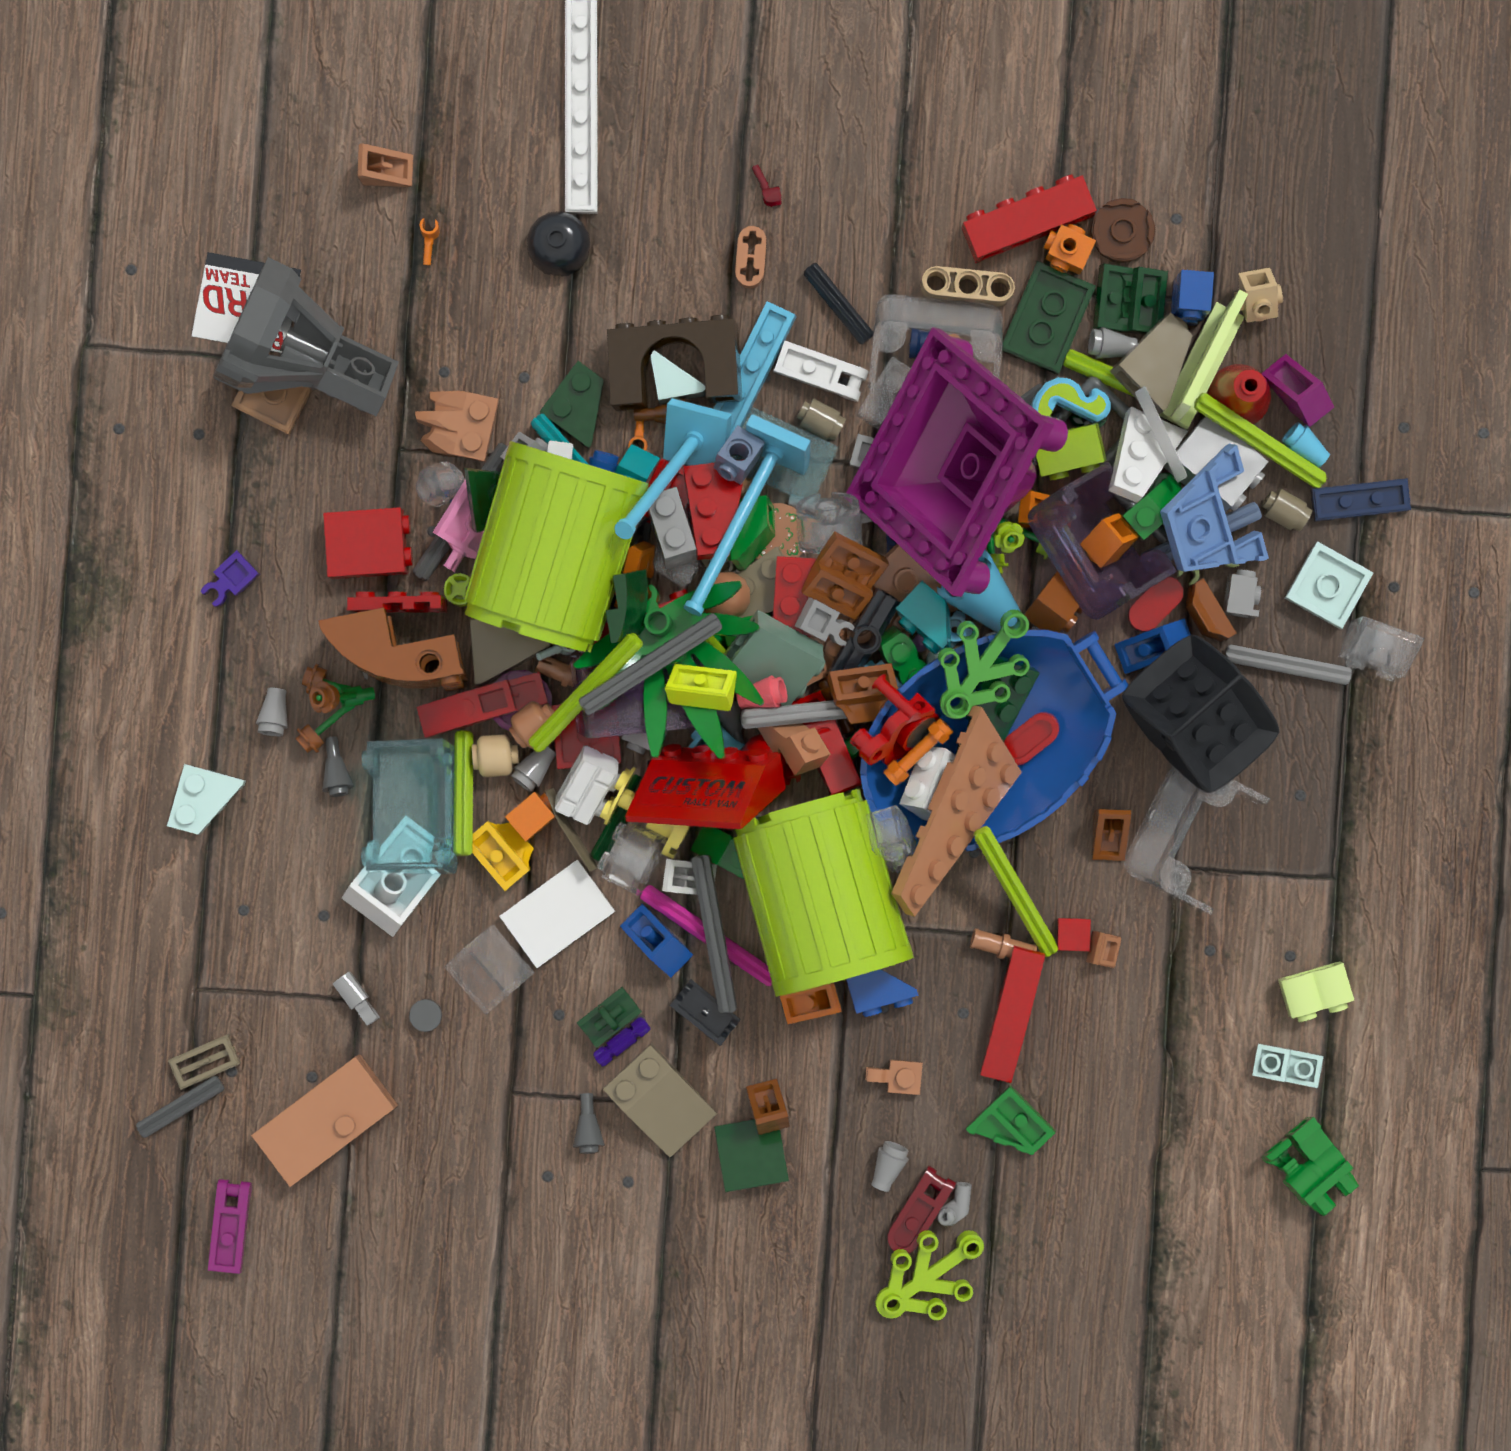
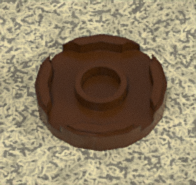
[1091,198,1155,263]

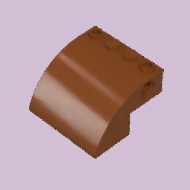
[318,608,469,691]

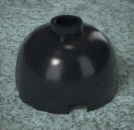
[527,211,590,276]

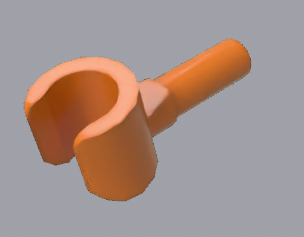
[419,218,440,266]
[628,421,648,451]

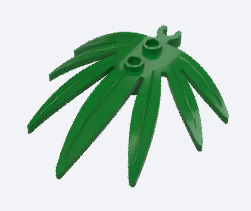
[573,581,764,759]

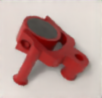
[850,674,939,765]

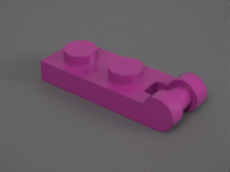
[208,1179,252,1274]

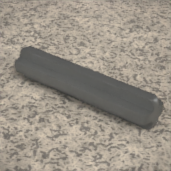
[136,1076,225,1138]

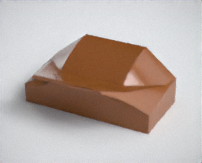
[1186,578,1237,642]
[827,663,898,724]

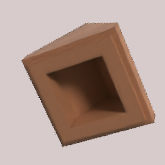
[1086,931,1121,968]

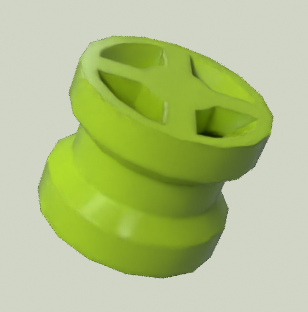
[444,573,470,607]

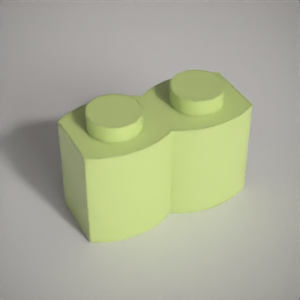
[1278,961,1354,1022]

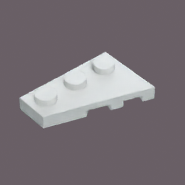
[1108,407,1188,503]

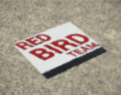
[192,252,301,353]

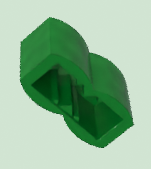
[878,625,927,685]

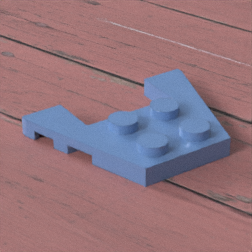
[1160,443,1269,572]

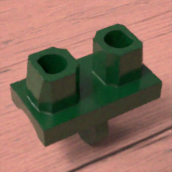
[577,986,642,1048]

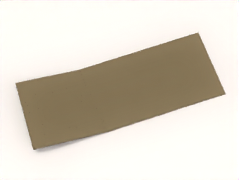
[545,788,599,871]

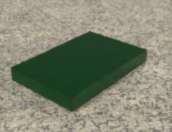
[999,261,1096,375]

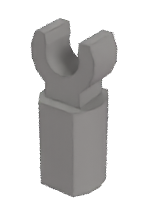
[333,971,380,1026]

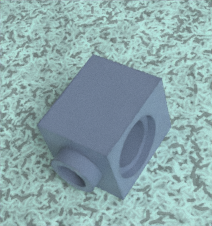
[714,425,765,485]

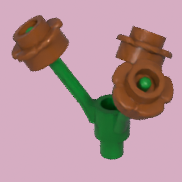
[295,664,375,753]

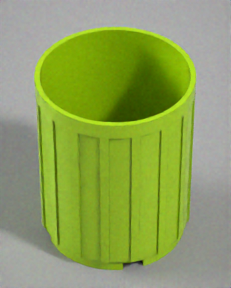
[464,441,649,652]
[733,789,914,997]

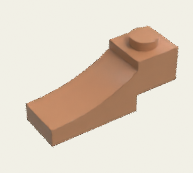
[746,705,831,776]

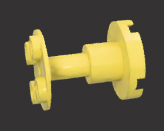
[600,767,691,859]

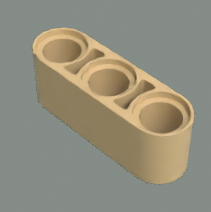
[920,266,1015,307]

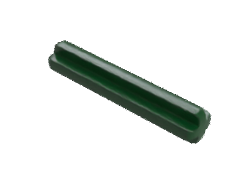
[590,774,643,863]

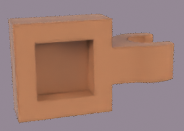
[865,1059,923,1095]

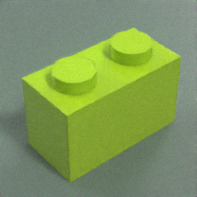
[1036,422,1106,481]

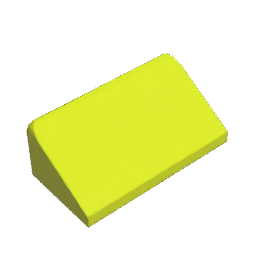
[665,664,737,711]

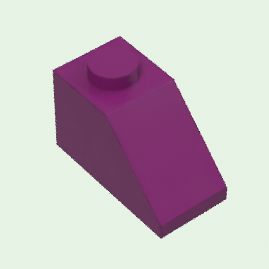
[1262,354,1334,427]

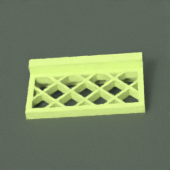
[1159,290,1248,430]

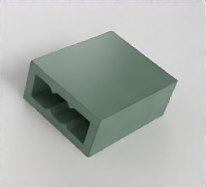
[724,610,825,706]

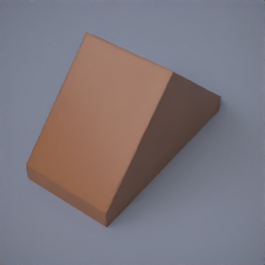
[358,143,413,187]

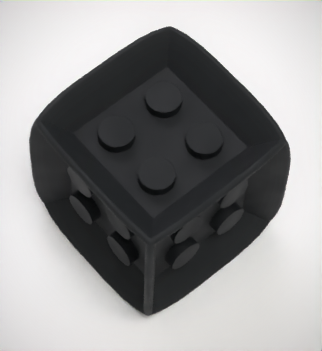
[1122,635,1280,793]

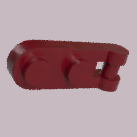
[887,1165,956,1253]

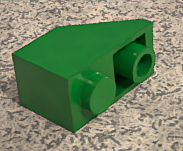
[727,495,775,571]

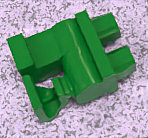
[1261,1117,1359,1216]

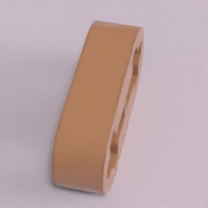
[735,226,767,289]

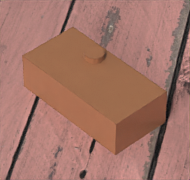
[251,1054,399,1187]

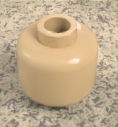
[472,734,519,777]

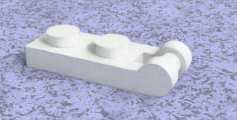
[774,341,869,402]

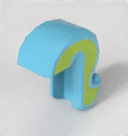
[1031,377,1111,423]

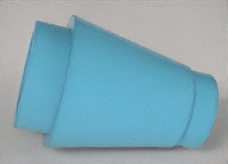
[1281,422,1330,468]

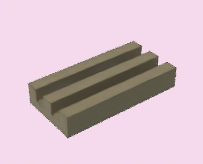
[168,1034,241,1090]

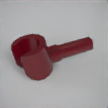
[752,164,782,207]

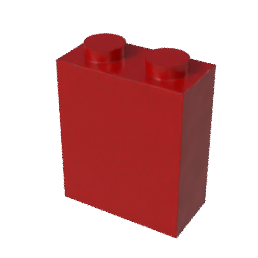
[323,507,413,580]

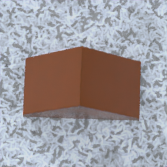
[1092,809,1131,861]
[746,1079,790,1135]

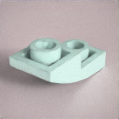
[1252,1044,1324,1088]

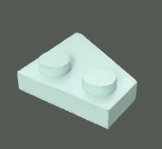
[167,764,246,835]

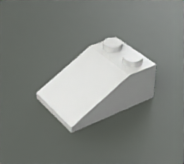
[342,816,456,937]

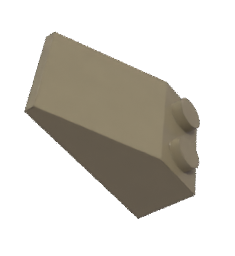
[603,1043,717,1157]

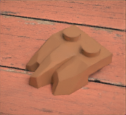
[415,391,500,463]

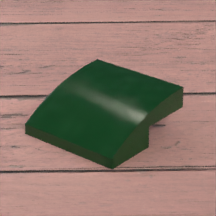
[1093,263,1168,334]
[606,569,648,643]
[714,1119,789,1192]

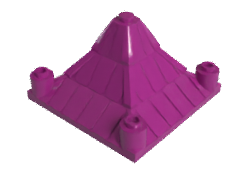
[845,327,1068,597]

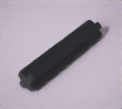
[804,263,873,344]

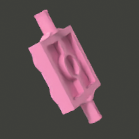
[433,479,484,572]

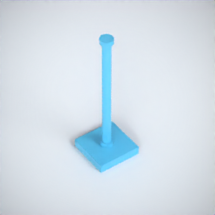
[614,398,732,539]
[684,414,811,616]

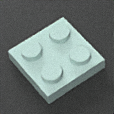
[1285,541,1373,629]

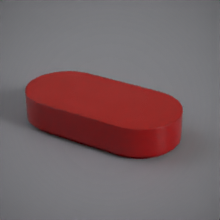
[1128,576,1183,632]
[1004,712,1060,765]

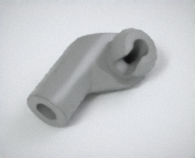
[937,1182,972,1226]

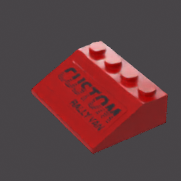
[625,744,786,829]

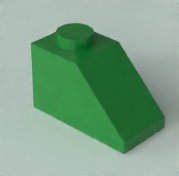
[1121,475,1182,541]

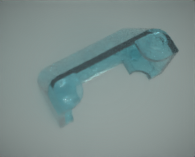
[361,738,458,874]

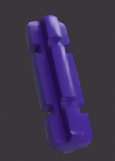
[593,1017,651,1067]

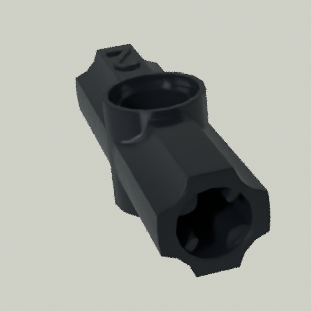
[828,588,901,672]

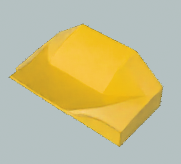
[472,821,534,891]

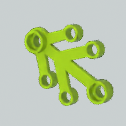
[875,1230,984,1320]

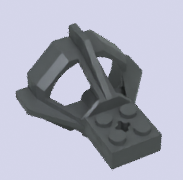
[213,257,399,416]

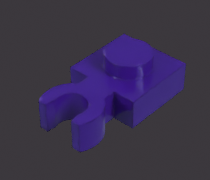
[200,550,260,607]

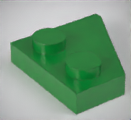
[966,1085,1056,1155]

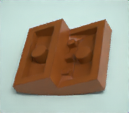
[802,531,889,620]

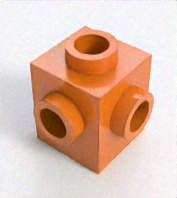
[1043,224,1096,275]

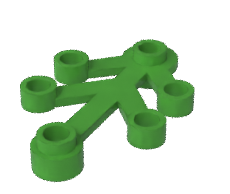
[938,610,1030,719]

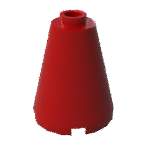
[1207,364,1271,424]

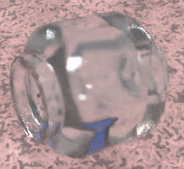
[416,461,464,507]

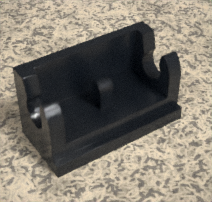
[670,979,741,1046]

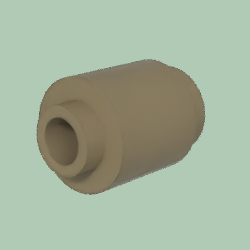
[796,398,846,441]
[1261,488,1312,532]

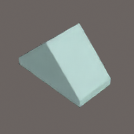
[650,350,706,404]

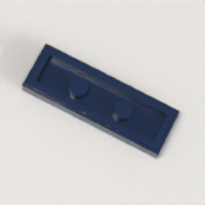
[1310,478,1411,522]

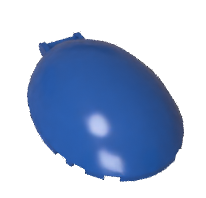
[860,630,1129,851]

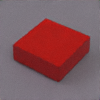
[1057,918,1091,951]

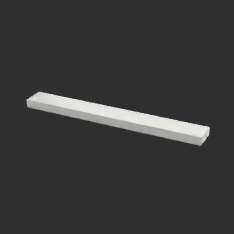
[565,0,598,214]

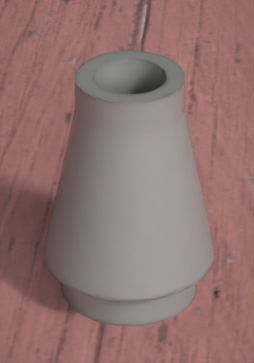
[1088,327,1137,359]
[256,688,288,737]
[511,747,556,792]
[871,1141,909,1192]

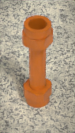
[883,718,953,786]

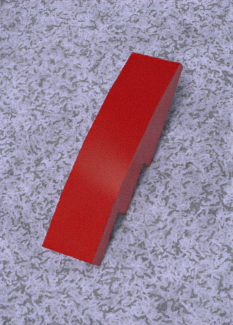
[980,946,1045,1083]

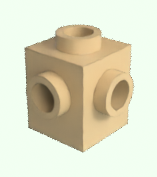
[1234,268,1283,323]

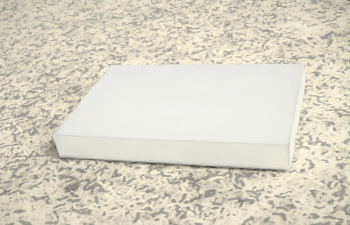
[499,859,615,968]

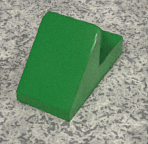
[690,827,744,879]

